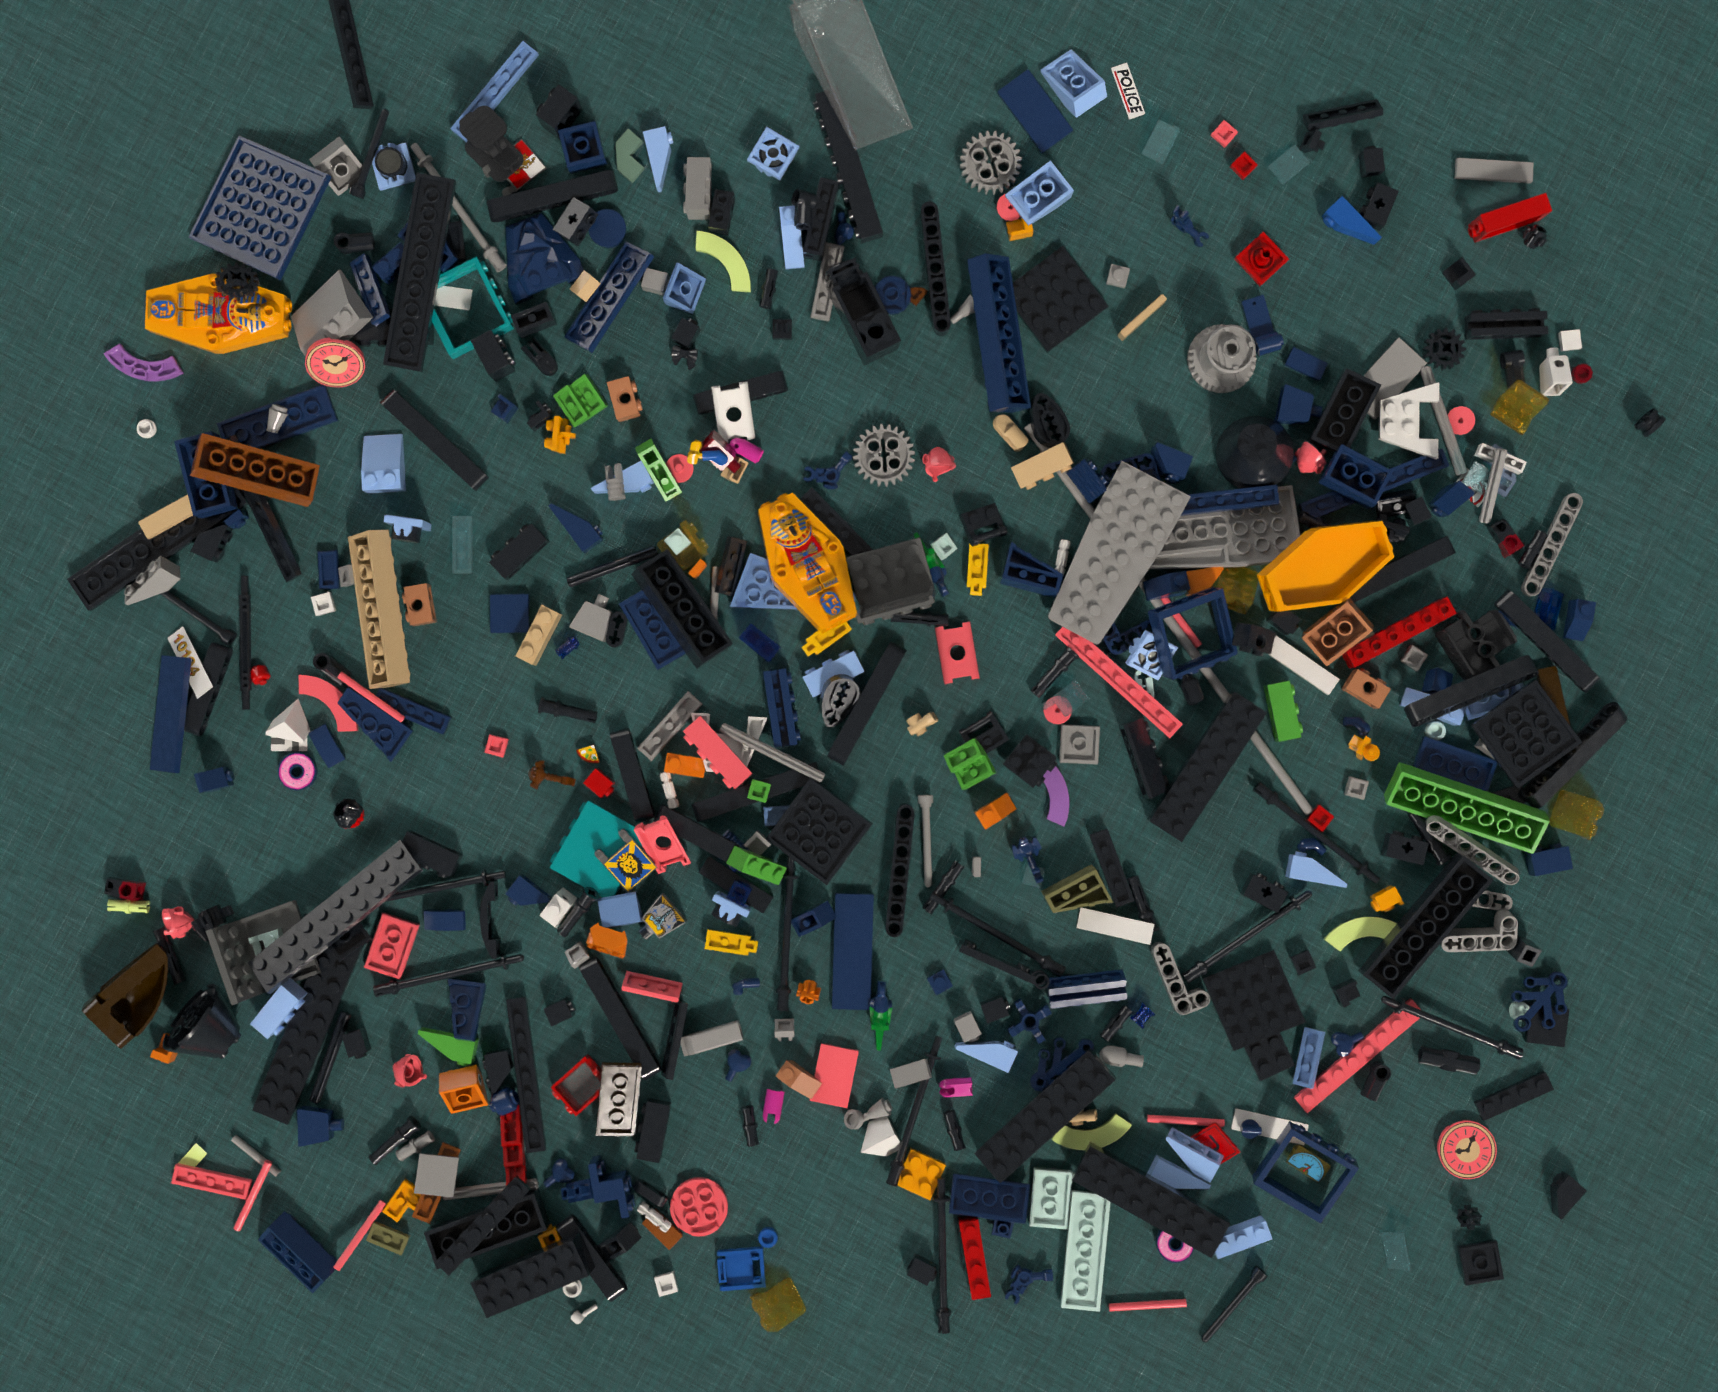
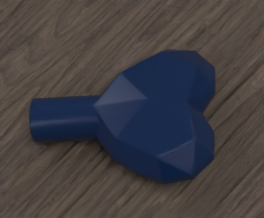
[834,212,854,245]
[1331,1032,1364,1057]
[725,1049,752,1082]
[543,1158,574,1188]

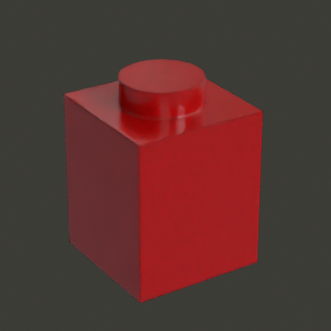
[583,768,615,798]

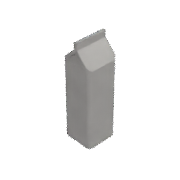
[680,1020,744,1057]

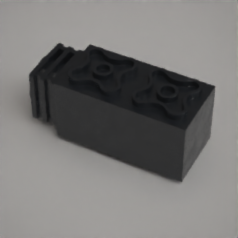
[825,257,901,366]

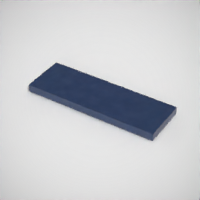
[564,242,654,353]
[216,384,339,449]
[150,655,192,773]
[832,893,874,1010]

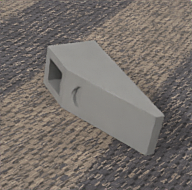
[124,556,180,605]

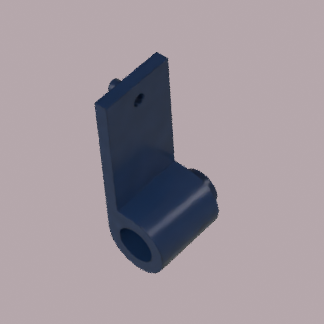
[1241,295,1284,356]

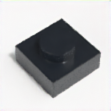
[1290,950,1316,975]

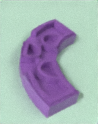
[103,343,184,382]
[1043,766,1069,826]

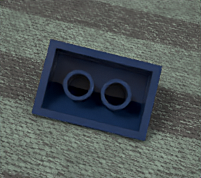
[1318,444,1393,509]

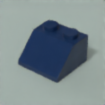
[1150,442,1193,484]

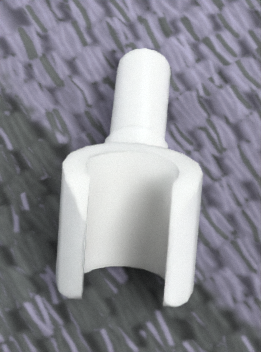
[571,1304,598,1324]

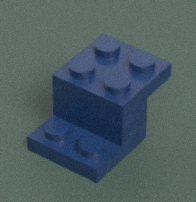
[588,1155,636,1218]

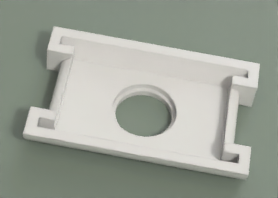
[711,382,755,443]

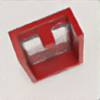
[550,1054,602,1116]

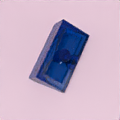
[1534,588,1564,630]

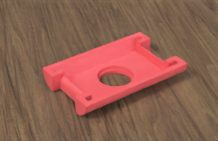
[935,622,980,684]
[634,816,691,874]

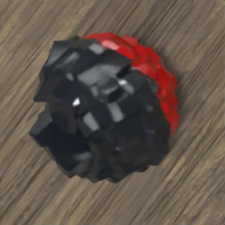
[333,798,364,829]

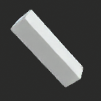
[1474,443,1527,474]

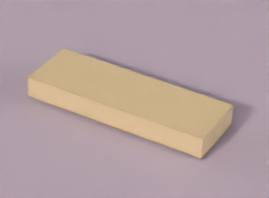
[1118,294,1167,341]
[138,495,193,539]

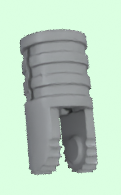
[605,463,626,501]

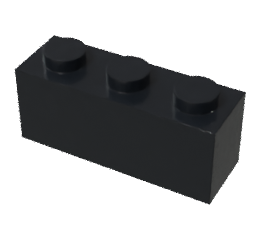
[489,523,550,580]
[403,830,463,878]
[634,1098,672,1163]

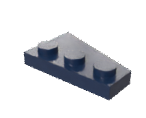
[448,979,487,1042]

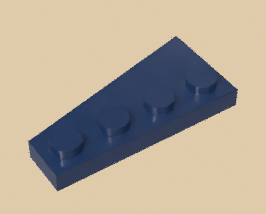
[338,687,414,762]

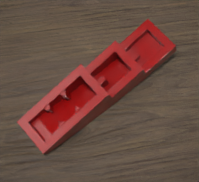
[500,1105,527,1186]

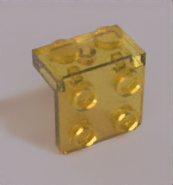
[1490,380,1549,435]
[657,520,709,571]
[1209,567,1259,614]
[1549,790,1604,840]
[750,1278,806,1332]

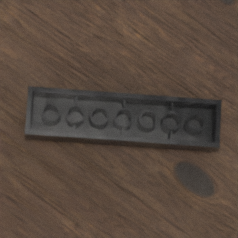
[1147,691,1267,842]
[1358,853,1493,999]
[974,1048,1117,1183]
[1072,1142,1230,1258]

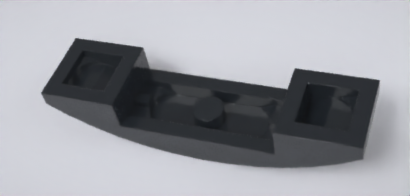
[480,880,500,959]

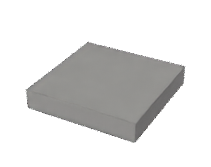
[1059,724,1100,765]
[414,1153,459,1197]

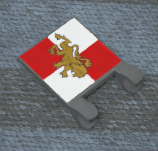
[482,139,547,196]

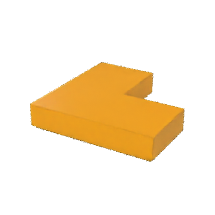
[382,1178,421,1222]

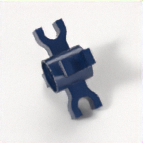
[1008,999,1052,1044]

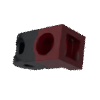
[1488,519,1524,559]
[104,877,146,901]

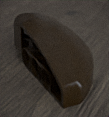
[82,943,168,1049]

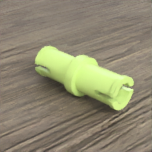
[107,899,150,914]

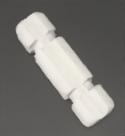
[1055,539,1070,576]
[660,772,679,809]
[637,1202,672,1233]

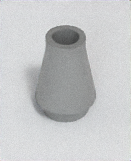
[266,404,288,434]

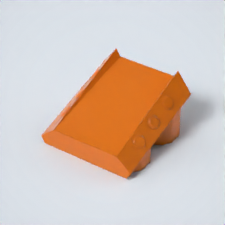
[586,922,628,959]

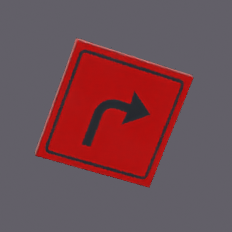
[1191,1121,1241,1164]

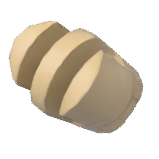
[993,414,1028,452]

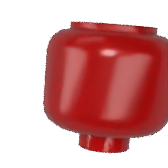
[251,665,271,685]

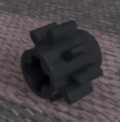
[1523,225,1548,249]
[1456,1205,1482,1230]

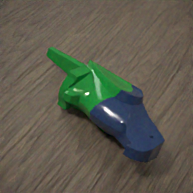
[913,532,950,597]
[870,981,892,1051]

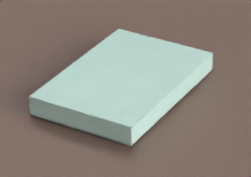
[1029,1167,1073,1230]

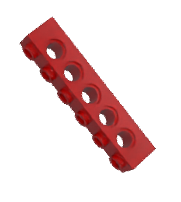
[1342,596,1457,668]

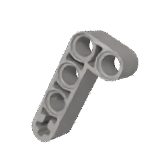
[1440,909,1518,952]
[1150,942,1210,1015]

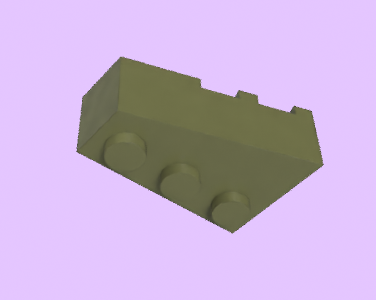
[1041,864,1113,913]

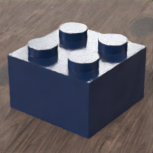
[558,121,607,174]

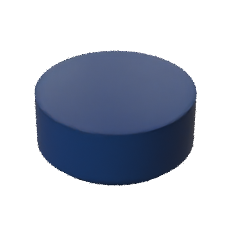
[758,1227,778,1248]

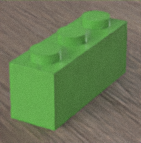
[1263,681,1303,742]
[727,846,787,885]

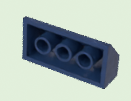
[258,1211,337,1293]

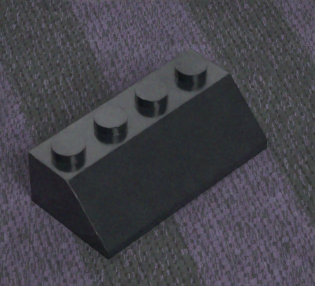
[1119,718,1169,799]

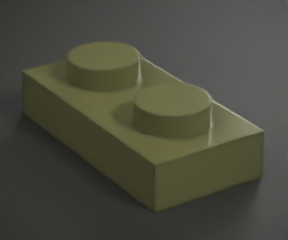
[366,1221,410,1255]

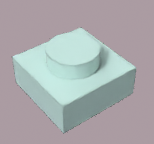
[664,528,691,555]
[931,533,958,560]

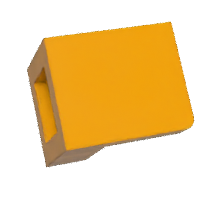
[1006,217,1034,241]

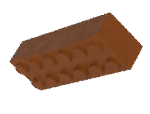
[190,433,320,507]

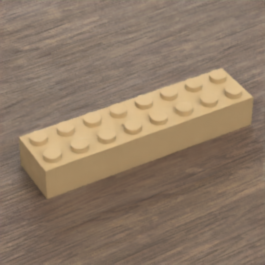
[348,530,410,689]

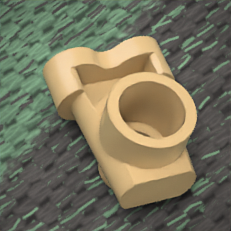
[906,712,939,736]
[1070,1109,1097,1126]

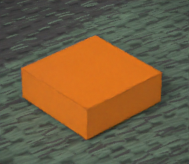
[688,559,707,579]

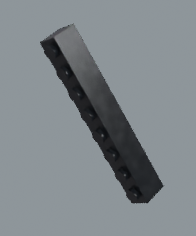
[813,87,883,244]

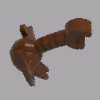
[528,760,576,789]

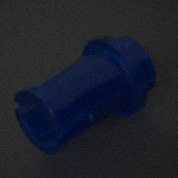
[555,636,580,659]

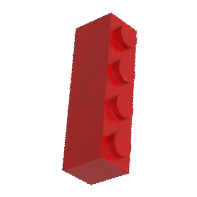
[958,1216,991,1300]

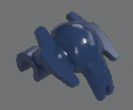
[1012,836,1044,884]

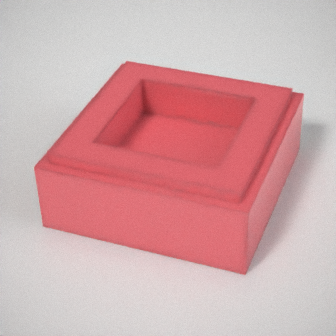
[1211,120,1238,148]
[484,734,509,758]

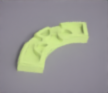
[696,231,751,292]
[1324,917,1397,951]
[1051,1113,1132,1150]

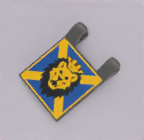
[595,828,657,892]

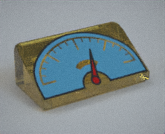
[1286,1145,1331,1183]

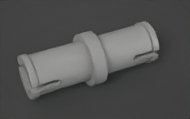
[396,1131,435,1161]

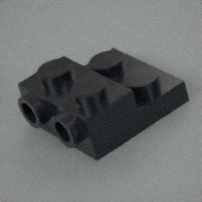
[1003,734,1058,788]

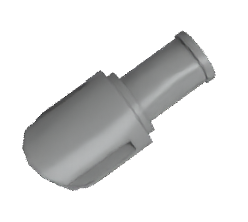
[1099,1046,1144,1068]

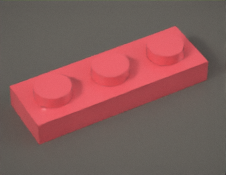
[622,971,683,1003]

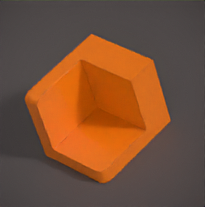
[150,1033,178,1064]

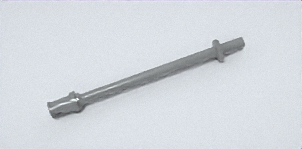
[411,143,507,272]

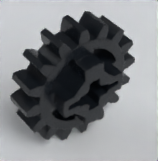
[215,262,260,301]
[1422,328,1466,371]
[191,904,234,931]

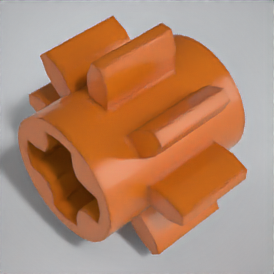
[796,980,821,1004]

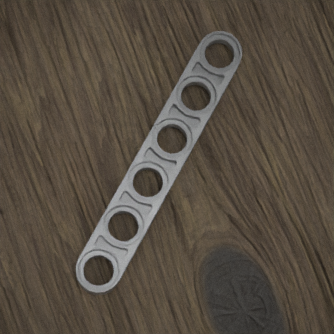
[1521,493,1583,597]
[1426,815,1520,885]

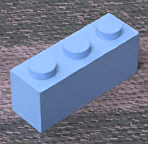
[803,649,864,698]
[250,978,307,1039]
[1214,1215,1272,1259]

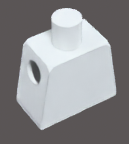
[1539,348,1572,396]
[540,888,577,928]

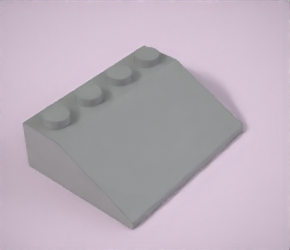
[291,270,373,357]

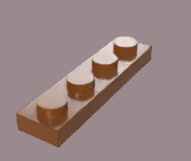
[412,1142,461,1224]

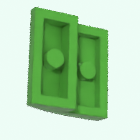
[553,374,608,427]
[944,738,996,790]

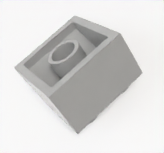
[309,136,363,196]

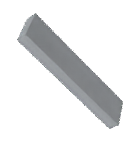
[1454,158,1534,183]
[811,242,844,321]
[637,691,702,761]

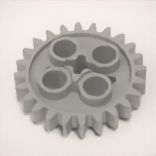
[960,131,1022,195]
[853,424,915,487]

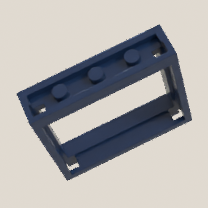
[1148,587,1238,680]
[1252,1121,1359,1223]

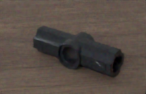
[1418,1046,1481,1075]

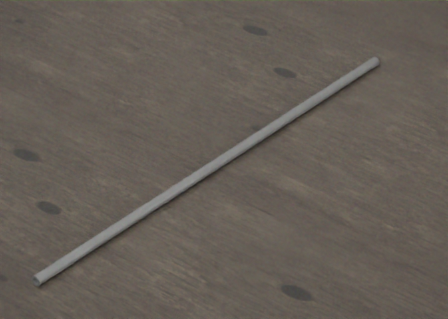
[1024,423,1313,815]

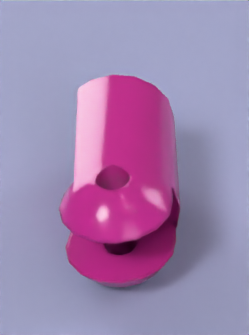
[729,438,764,464]
[939,1077,973,1097]
[763,1089,785,1124]

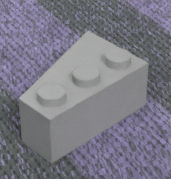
[683,157,712,220]

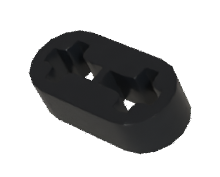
[606,612,628,648]
[633,1178,669,1207]

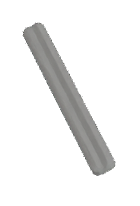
[1479,448,1507,523]

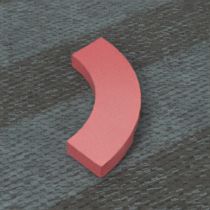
[299,675,358,732]

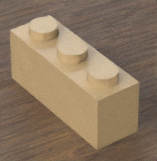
[1011,442,1074,490]
[516,605,562,666]

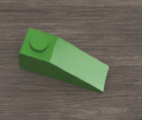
[635,438,682,502]
[418,1027,479,1066]

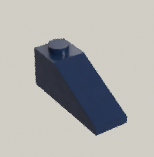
[1428,481,1475,518]
[548,504,603,553]

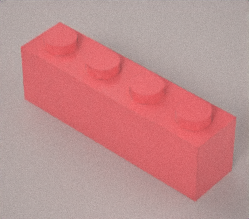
[683,716,752,789]

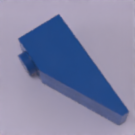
[1321,196,1382,245]

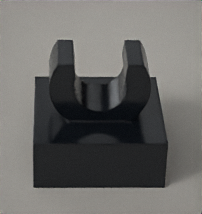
[1299,129,1326,153]
[773,319,792,340]

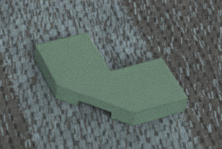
[616,129,645,183]

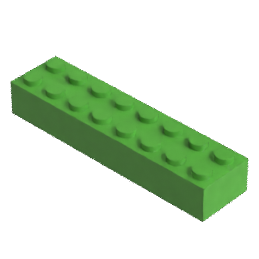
[1384,762,1550,854]

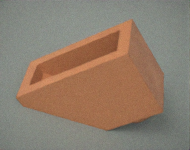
[776,1060,822,1099]

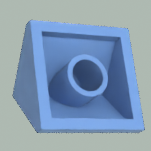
[663,263,706,314]
[598,891,644,928]

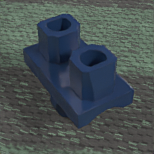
[561,1179,594,1203]

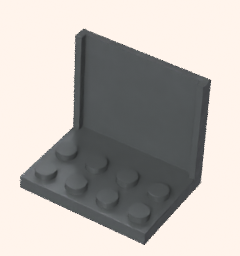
[846,537,936,625]
[206,900,321,1005]

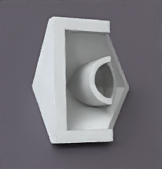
[266,699,310,743]
[861,1116,901,1156]

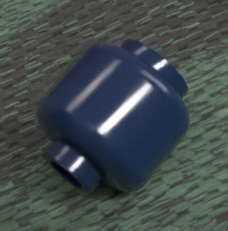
[489,1087,520,1116]

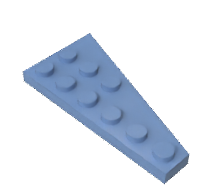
[730,553,857,610]

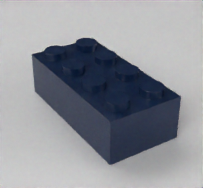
[174,431,238,519]

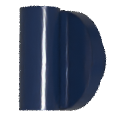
[1240,1119,1262,1139]

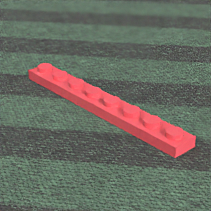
[1055,627,1183,738]
[1293,999,1421,1113]

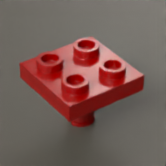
[1234,231,1289,286]

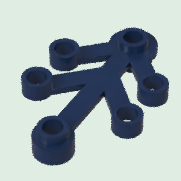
[1511,971,1568,1032]
[1030,1037,1094,1091]

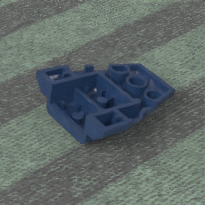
[506,213,584,305]

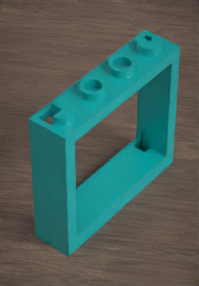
[432,257,514,359]

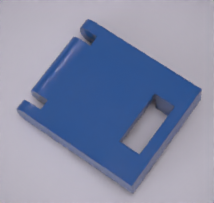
[717,1246,766,1291]

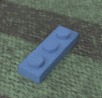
[1293,1027,1325,1089]

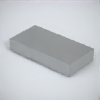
[890,1059,932,1088]

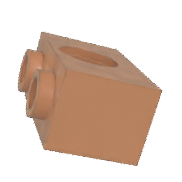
[607,376,643,422]
[402,583,437,626]
[1342,668,1391,709]

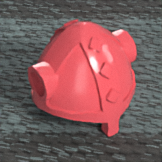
[1295,441,1327,474]
[922,447,956,482]
[162,906,195,939]
[393,1054,427,1087]

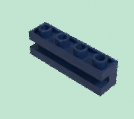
[763,668,801,748]
[1046,969,1127,1009]

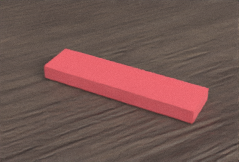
[171,1163,253,1200]

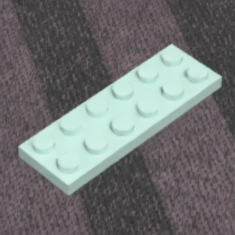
[1060,1190,1110,1312]

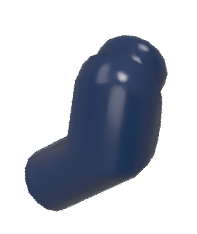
[1297,838,1327,855]

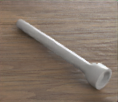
[918,795,933,887]

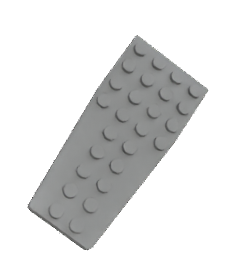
[1048,461,1191,644]
[1149,485,1300,570]

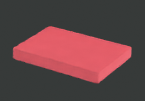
[364,912,420,980]
[810,1043,859,1108]

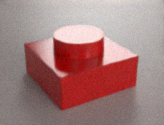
[1230,151,1258,180]
[1306,805,1334,832]

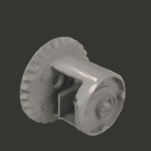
[1187,324,1257,393]

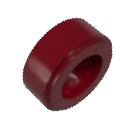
[1571,364,1593,384]

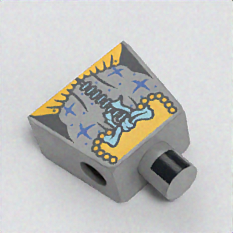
[639,893,687,939]

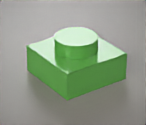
[747,779,771,803]

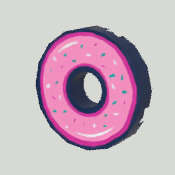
[278,752,318,791]
[1156,1230,1194,1263]

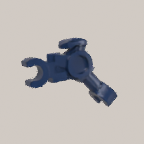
[1171,205,1209,247]
[803,451,853,490]
[1005,1264,1054,1304]

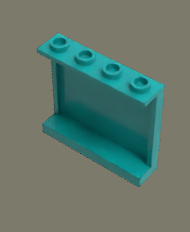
[550,800,643,898]

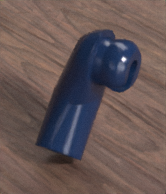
[1343,717,1370,736]
[732,978,760,995]

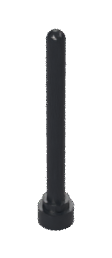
[349,109,389,200]
[160,591,237,646]
[1201,1266,1268,1343]

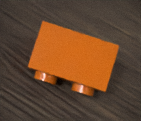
[439,1065,488,1114]

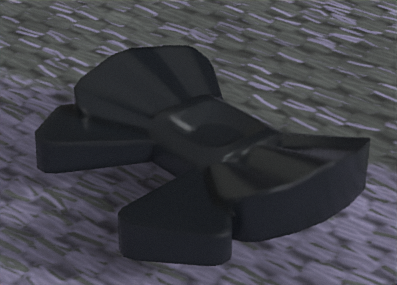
[671,345,698,370]

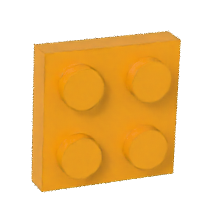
[898,1148,946,1200]

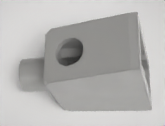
[569,594,613,642]

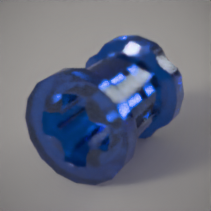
[1130,1003,1156,1029]

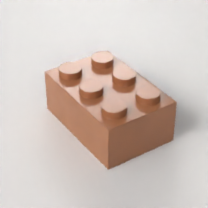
[1301,598,1374,666]

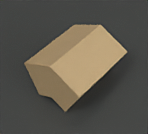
[570,270,601,302]
[721,456,748,484]

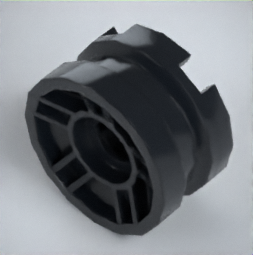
[1634,408,1666,438]

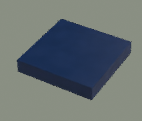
[490,594,530,633]

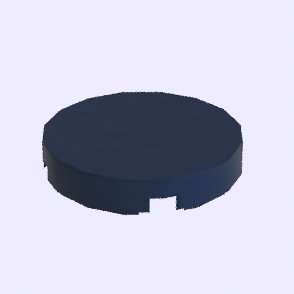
[589,209,627,248]
[875,276,912,315]

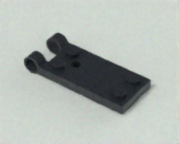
[957,939,1050,989]

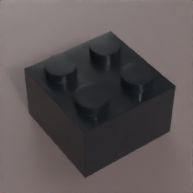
[536,84,583,140]
[471,330,516,382]

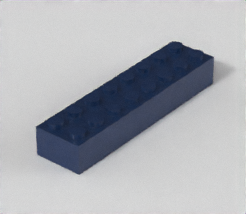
[968,253,1031,413]

